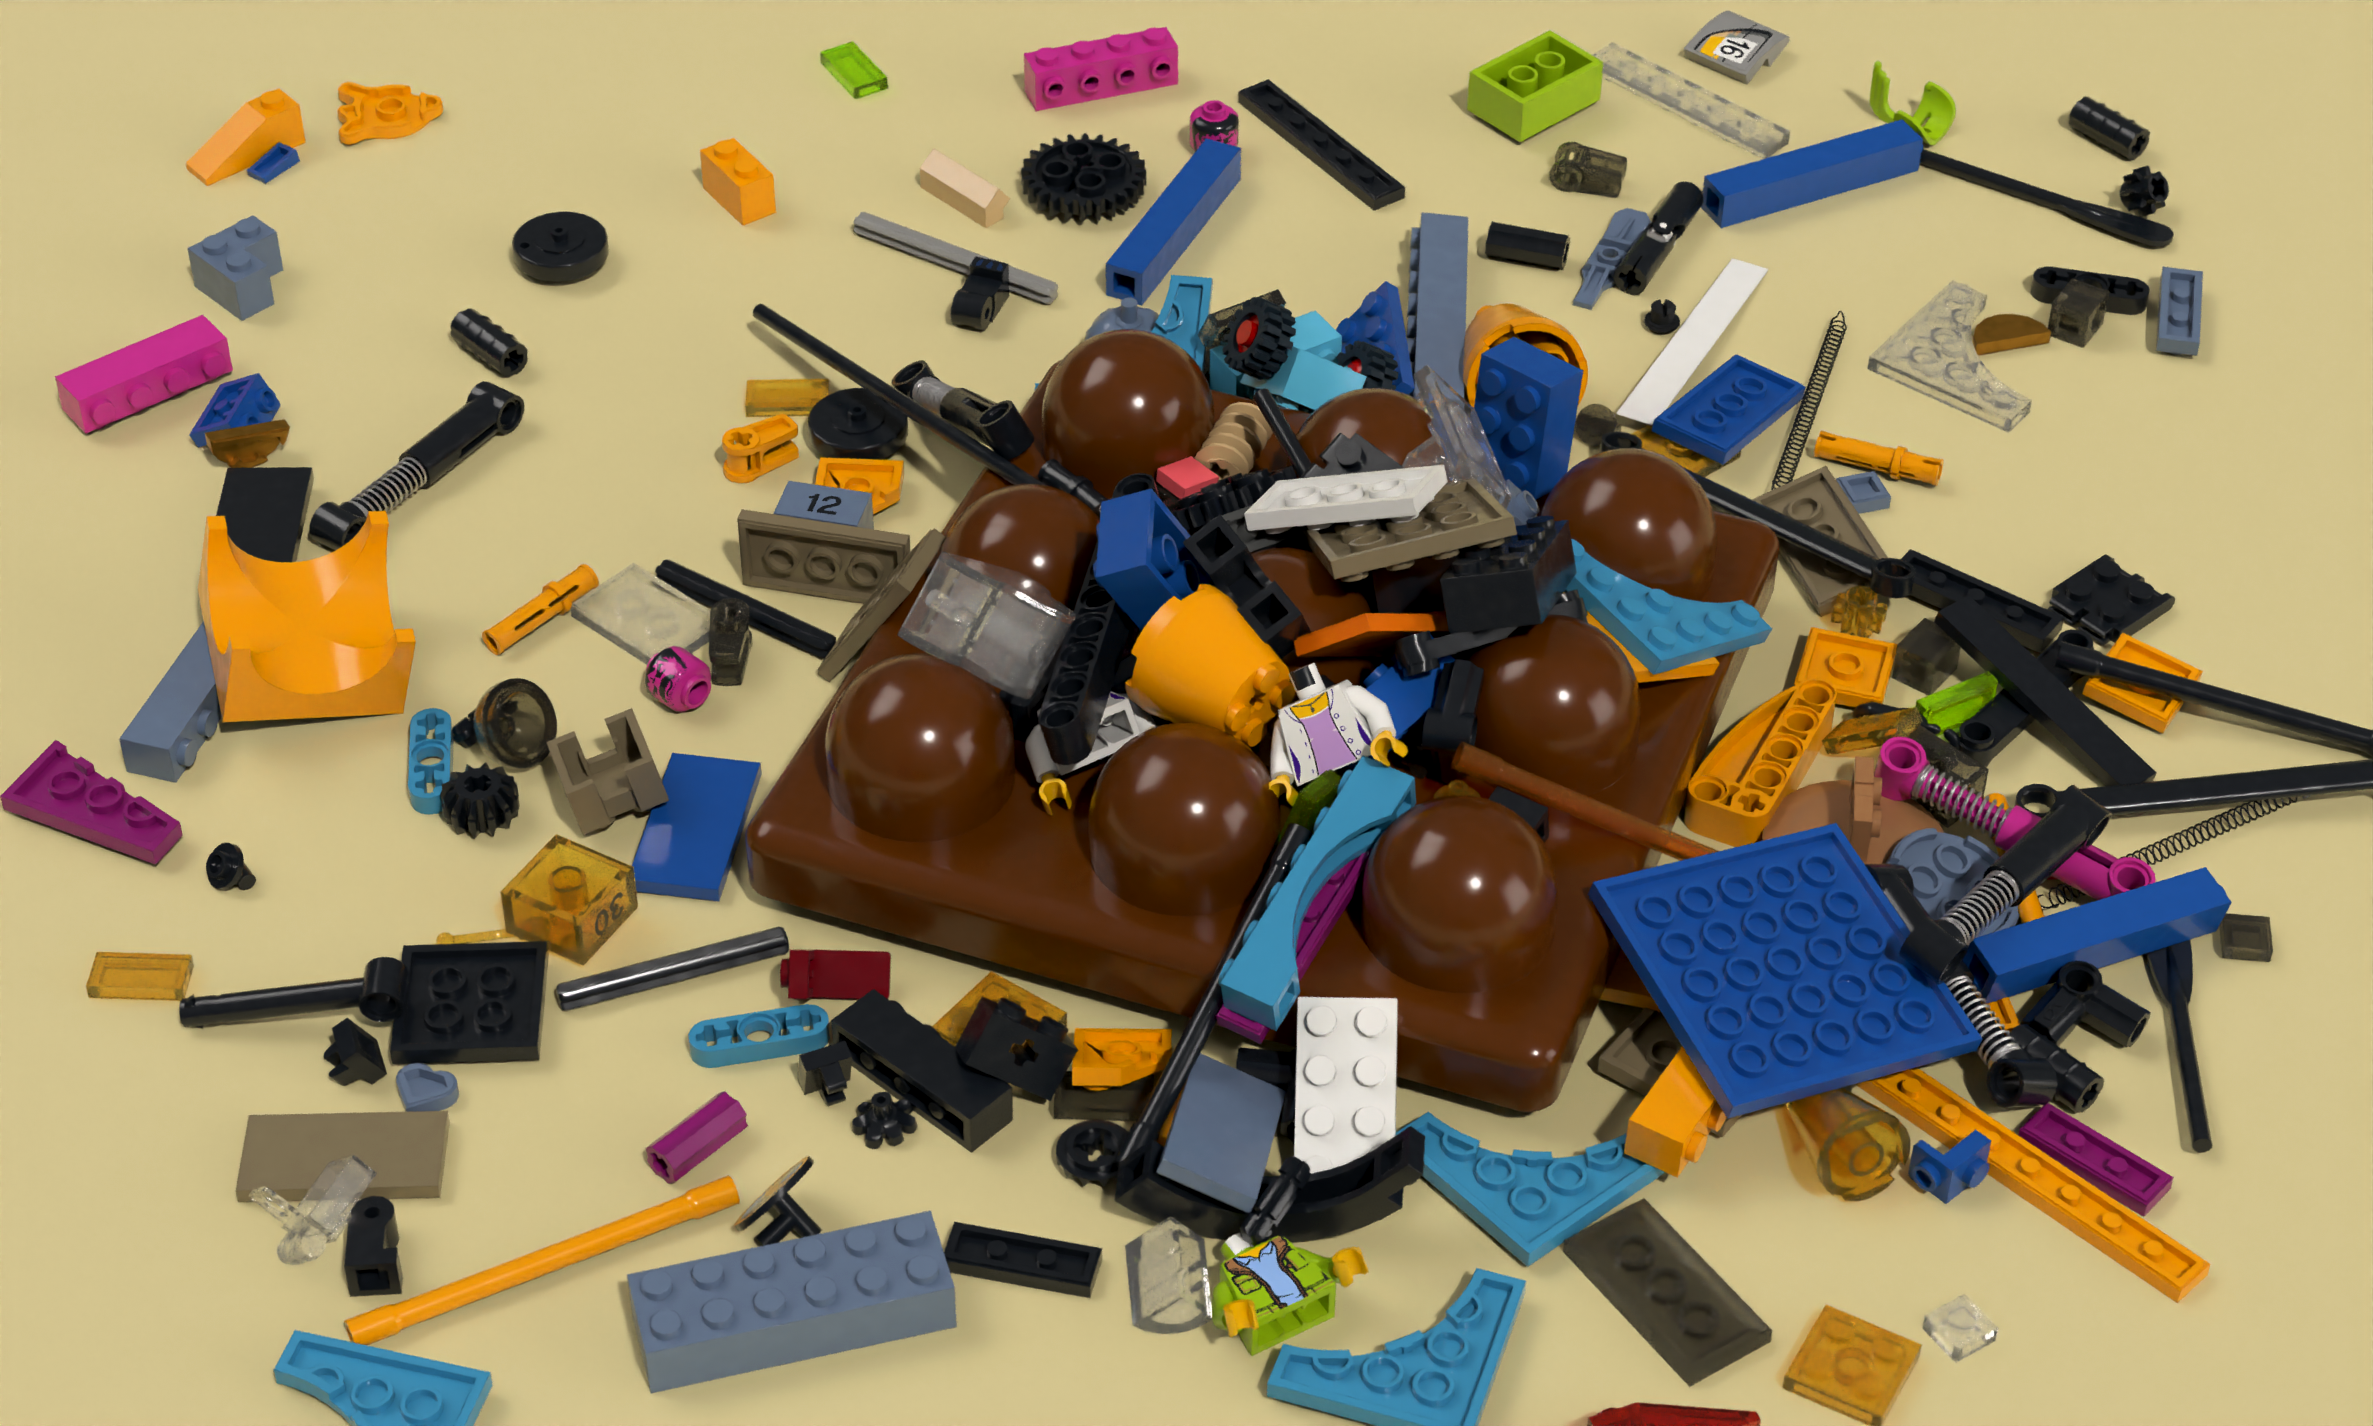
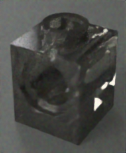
[2048,278,2109,348]

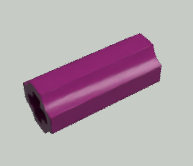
[645,1091,748,1184]

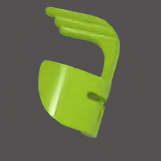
[1870,61,1956,145]

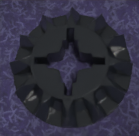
[1056,1120,1128,1187]

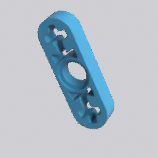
[408,708,454,815]
[688,1004,830,1068]

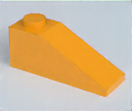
[186,88,306,186]

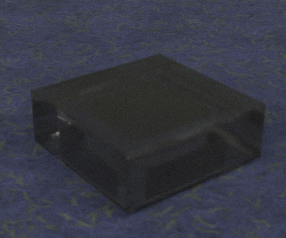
[2219,913,2273,962]

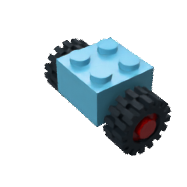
[1223,297,1398,414]

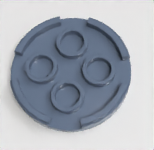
[1885,828,2020,946]

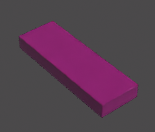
[2018,1103,2174,1217]

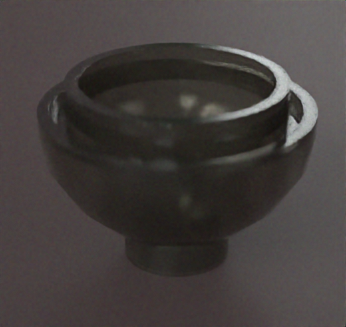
[473,678,557,769]

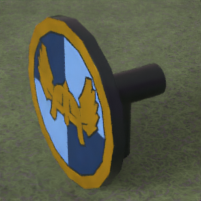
[734,1156,822,1246]

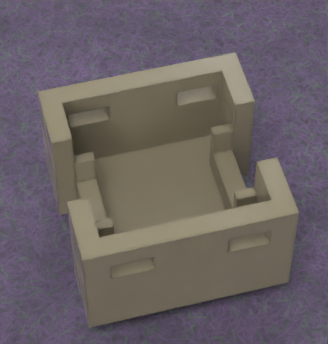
[546,708,669,835]

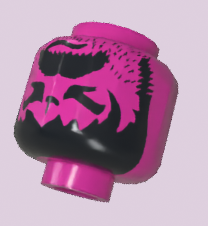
[1190,100,1239,152]
[645,646,711,712]

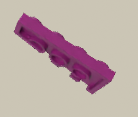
[0,740,183,865]

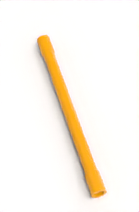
[344,1175,740,1345]

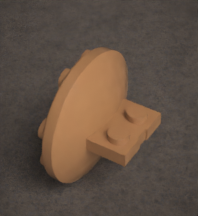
[1762,756,1944,864]

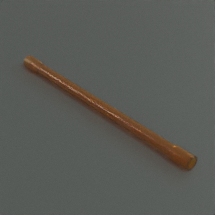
[1451,742,1719,861]

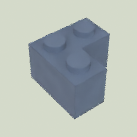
[187,215,283,321]

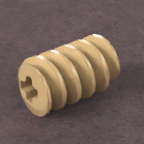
[1195,402,1273,480]

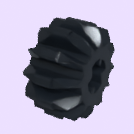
[441,762,520,839]

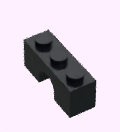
[1183,514,1311,659]

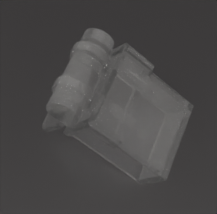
[249,1155,377,1265]

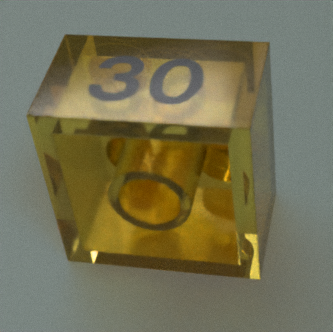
[500,834,638,966]

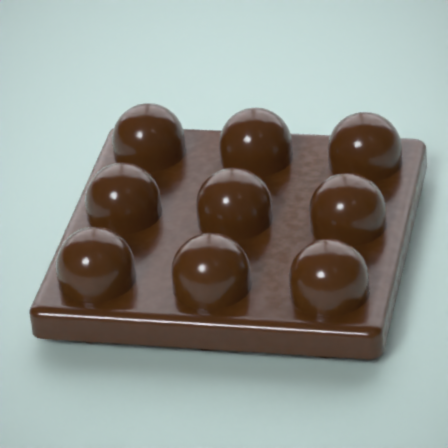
[745,329,1779,1112]

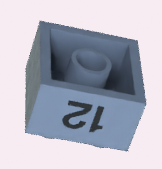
[773,481,874,529]

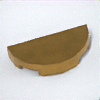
[1972,314,2051,356]
[205,419,290,468]

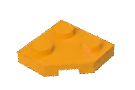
[815,457,904,515]
[1072,1028,1172,1091]

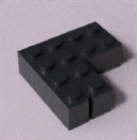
[1371,515,1577,634]

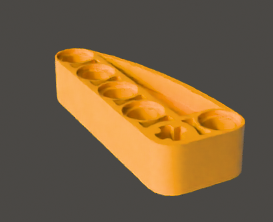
[1684,678,1837,847]

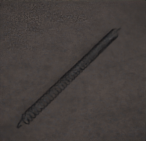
[1771,310,1847,490]
[2038,795,2311,908]

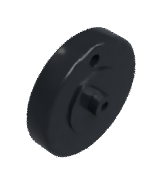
[512,212,609,282]
[808,388,908,460]

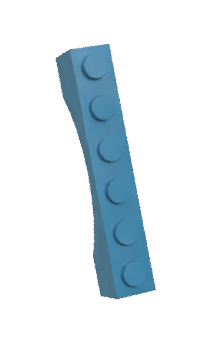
[1218,755,1416,1031]

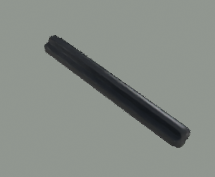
[655,559,836,659]
[556,926,789,1011]

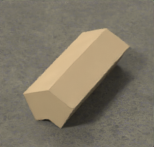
[920,148,1010,228]

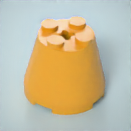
[1463,304,1588,411]
[1125,584,1296,747]

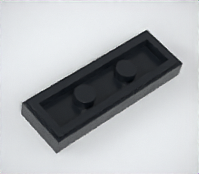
[944,1222,1102,1298]

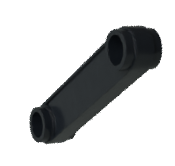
[1393,589,1588,678]
[1955,630,2094,770]

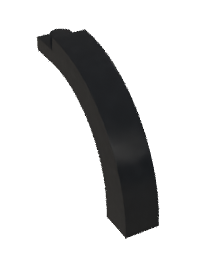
[1114,1126,1425,1242]

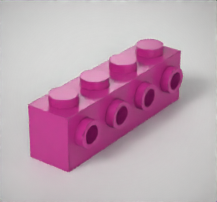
[1024,27,1178,111]
[55,315,233,434]

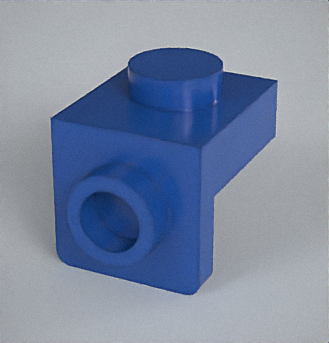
[1908,1130,1991,1204]

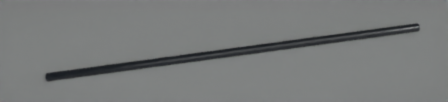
[753,304,1047,486]

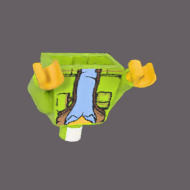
[1212,1233,1369,1356]

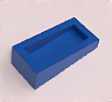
[246,142,300,184]

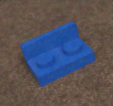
[189,373,280,447]

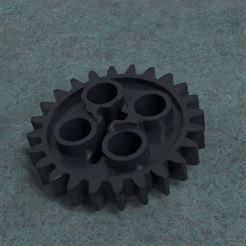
[1021,133,1146,221]
[1169,465,1297,533]

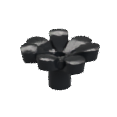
[852,1092,918,1149]

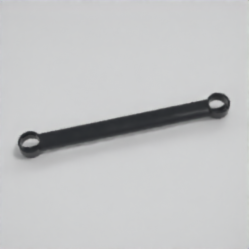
[1599,431,1916,599]
[2014,759,2373,818]

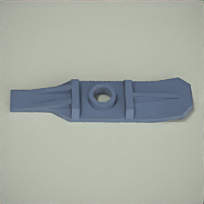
[1573,208,1652,310]

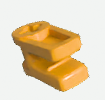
[722,414,799,483]

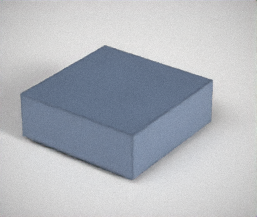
[1836,471,1891,514]

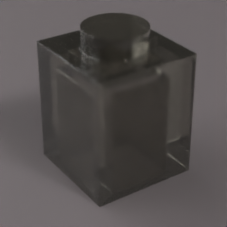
[1892,618,1961,696]

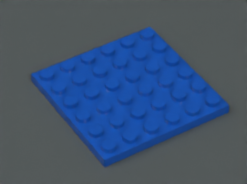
[1588,823,1982,1118]

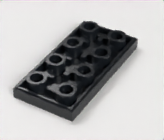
[216,467,314,562]

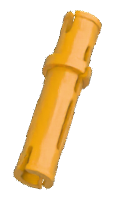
[1814,431,1944,486]
[482,564,599,655]

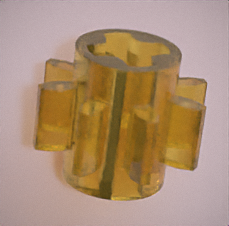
[1831,586,1888,638]

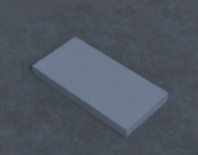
[1156,1053,1286,1213]

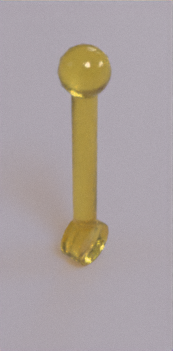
[436,921,536,944]

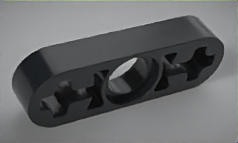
[2030,266,2150,315]

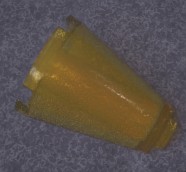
[1786,1087,1911,1202]

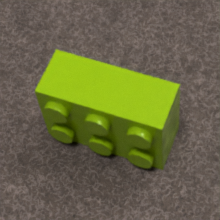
[1467,30,1603,142]

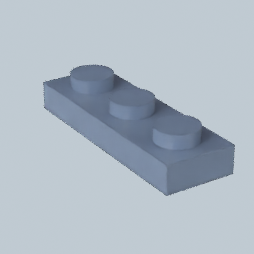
[2156,267,2203,356]

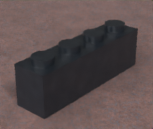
[831,989,1013,1153]

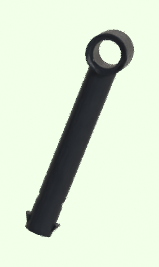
[179,957,409,1029]

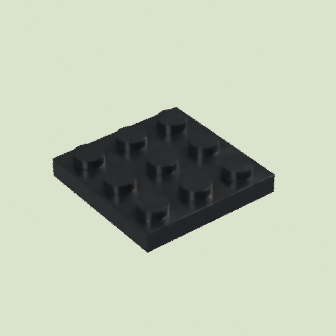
[390,941,549,1064]

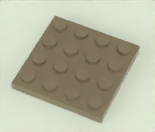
[1300,478,1517,582]

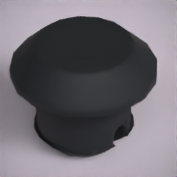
[1644,299,1680,334]

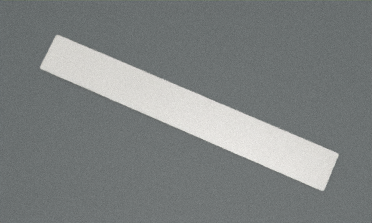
[1616,259,1768,426]

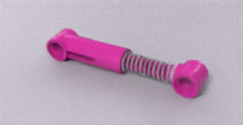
[1874,737,2156,900]

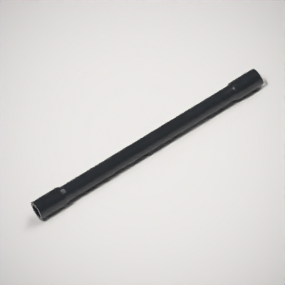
[2054,641,2373,756]
[1113,823,1313,1168]

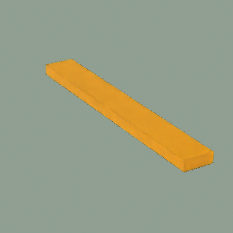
[1856,1067,2210,1303]

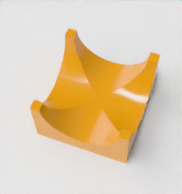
[198,511,416,722]

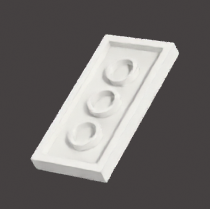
[1244,465,1448,534]
[1294,997,1398,1173]

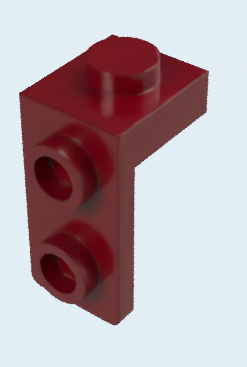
[780,949,891,999]

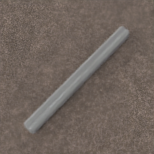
[853,212,1058,305]

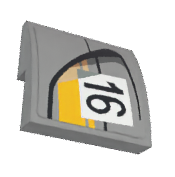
[1684,10,1790,84]

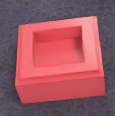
[1156,456,1219,499]

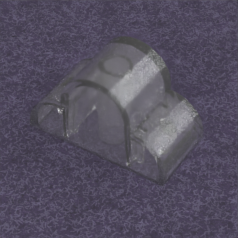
[897,551,1076,699]

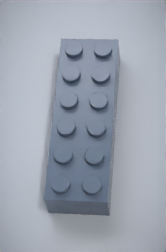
[627,1211,957,1393]

